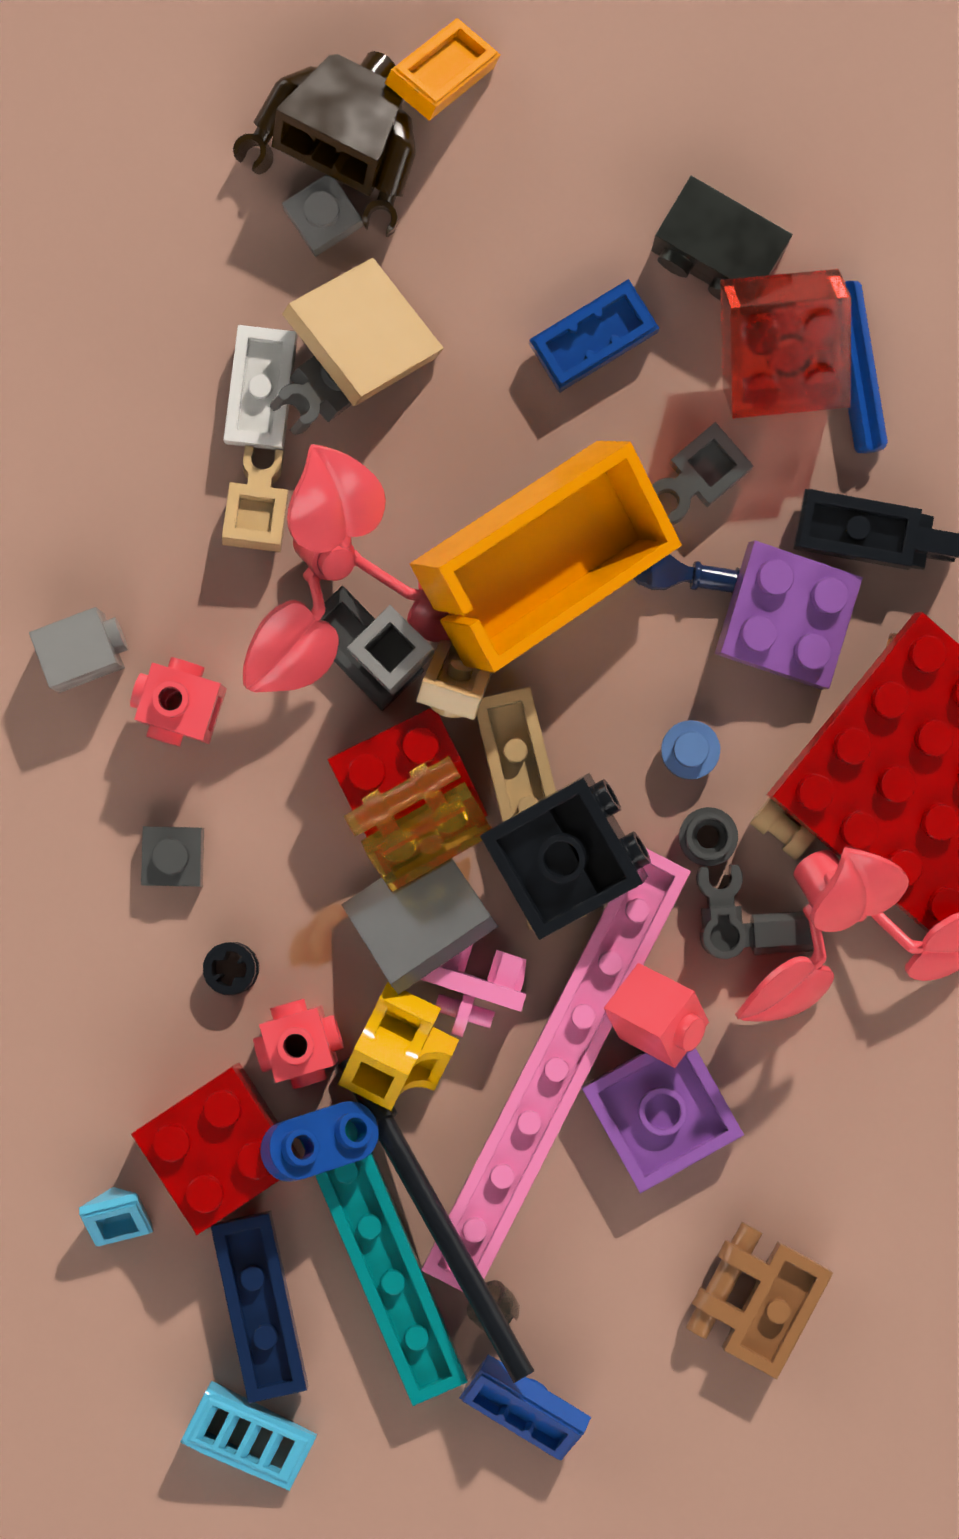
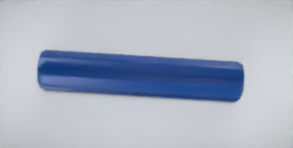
[829,281,888,454]

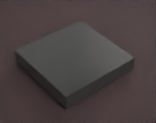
[341,839,498,995]

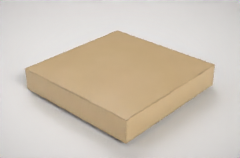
[282,258,444,406]

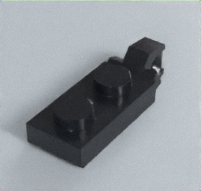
[793,489,959,570]

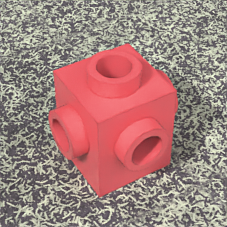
[130,657,227,747]
[253,998,344,1089]

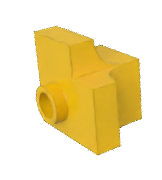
[337,982,459,1111]

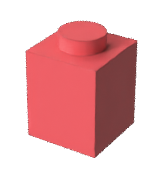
[604,963,709,1068]

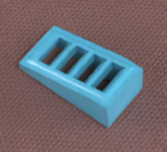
[180,1381,317,1491]

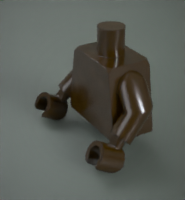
[233,51,416,237]

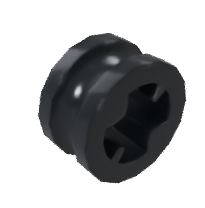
[203,942,259,995]

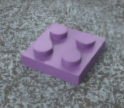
[715,540,863,690]
[581,1048,744,1194]

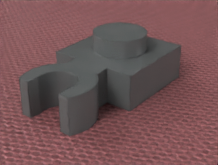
[269,356,352,435]
[652,422,754,525]

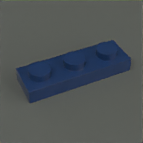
[211,1210,309,1404]

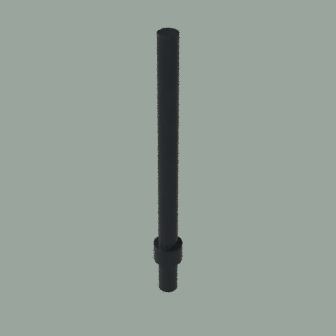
[338,1057,535,1383]

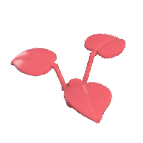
[243,444,450,692]
[735,847,959,1022]

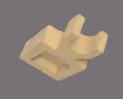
[222,445,288,552]

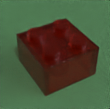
[720,269,851,419]

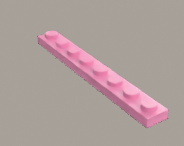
[421,848,691,1292]

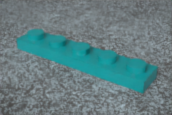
[301,1121,468,1406]

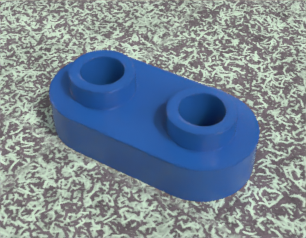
[261,1101,379,1182]

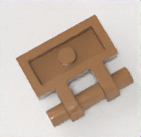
[686,1222,833,1379]

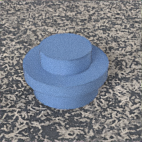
[661,720,720,780]

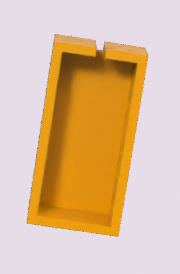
[409,441,682,673]

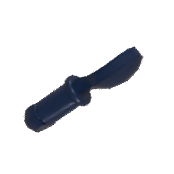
[633,554,740,594]

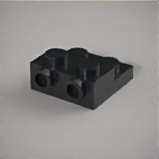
[480,773,651,940]

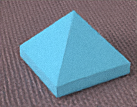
[79,1187,153,1247]

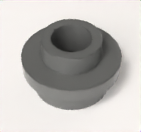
[679,807,738,866]

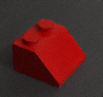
[327,708,488,868]

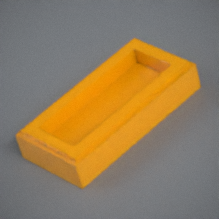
[385,18,501,121]

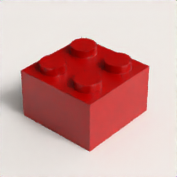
[131,1062,302,1235]

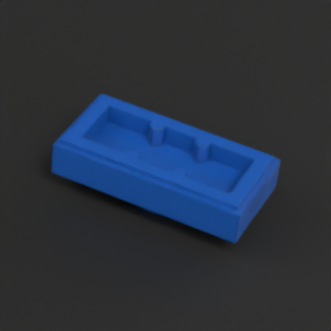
[529,279,659,393]
[459,1354,591,1460]

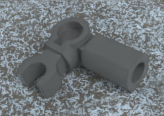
[696,865,814,959]

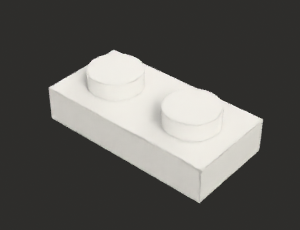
[223,325,298,451]

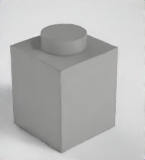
[347,605,434,696]
[29,607,128,693]

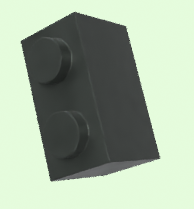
[651,175,793,309]

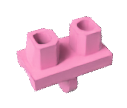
[421,944,526,1038]

